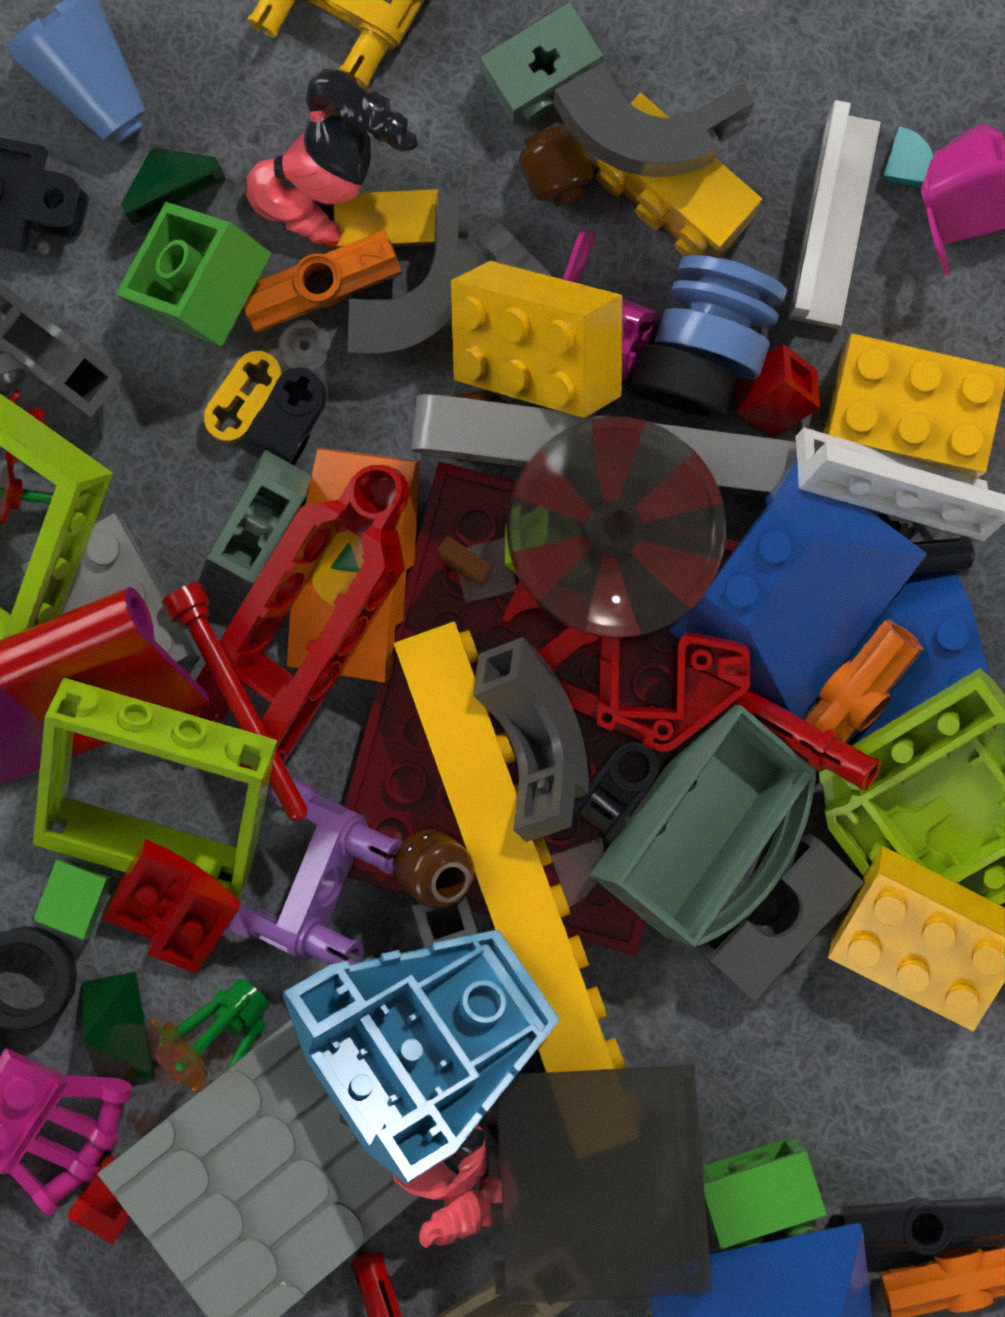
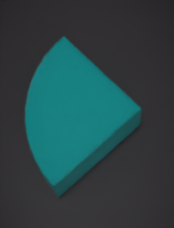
[884,126,934,187]

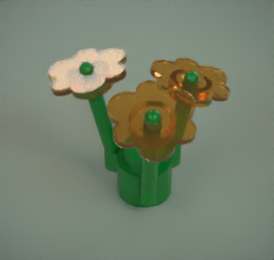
[148,979,270,1094]

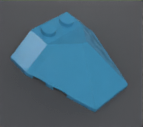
[283,929,560,1185]

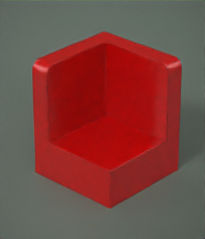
[735,344,820,437]
[67,1155,131,1245]

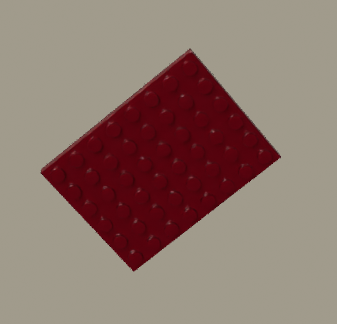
[344,461,739,956]

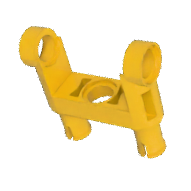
[247,0,424,89]

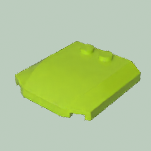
[819,668,1005,905]

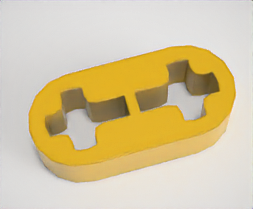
[204,351,283,444]

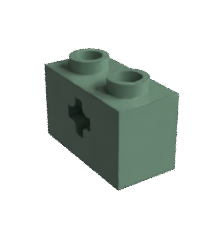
[480,2,603,124]
[207,450,312,584]

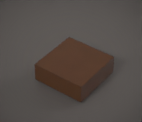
[437,535,494,587]

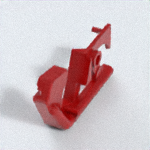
[502,580,750,752]

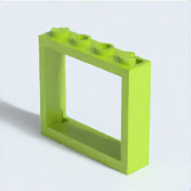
[0,394,113,640]
[33,678,277,901]

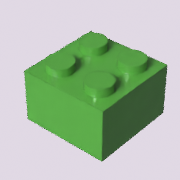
[115,202,272,347]
[692,1136,827,1250]

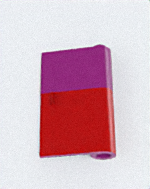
[0,587,209,786]

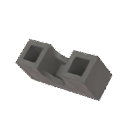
[696,830,864,1002]

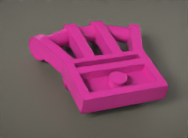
[0,1048,132,1217]

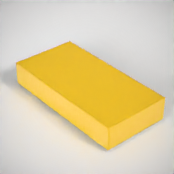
[334,189,438,249]

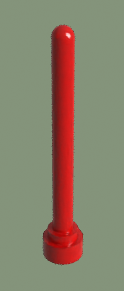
[161,582,308,822]

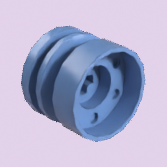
[654,255,787,380]

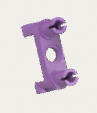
[226,778,403,965]

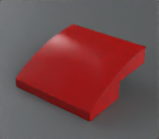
[102,839,240,974]

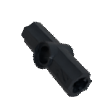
[840,1196,1005,1255]

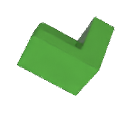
[34,858,114,940]

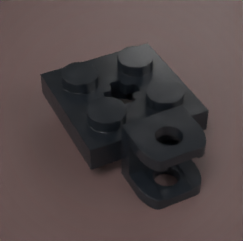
[0,137,89,253]

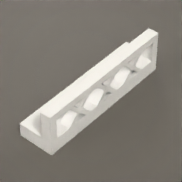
[788,100,881,329]
[796,428,1005,542]

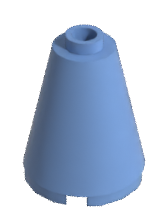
[6,0,146,144]

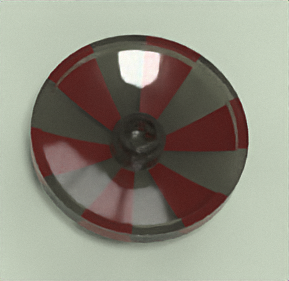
[506,417,726,638]

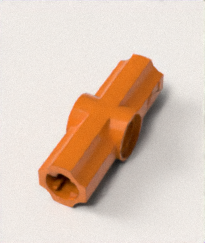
[243,230,403,333]
[794,620,924,764]
[879,1246,1005,1317]

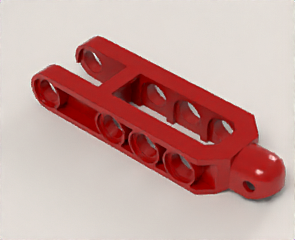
[184,465,410,787]

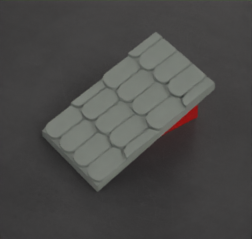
[98,954,492,1317]

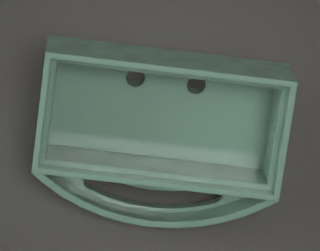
[590,704,816,947]

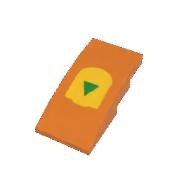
[286,448,420,683]

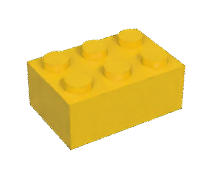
[593,92,762,258]
[451,261,622,418]
[823,333,1005,478]
[828,846,1005,1032]

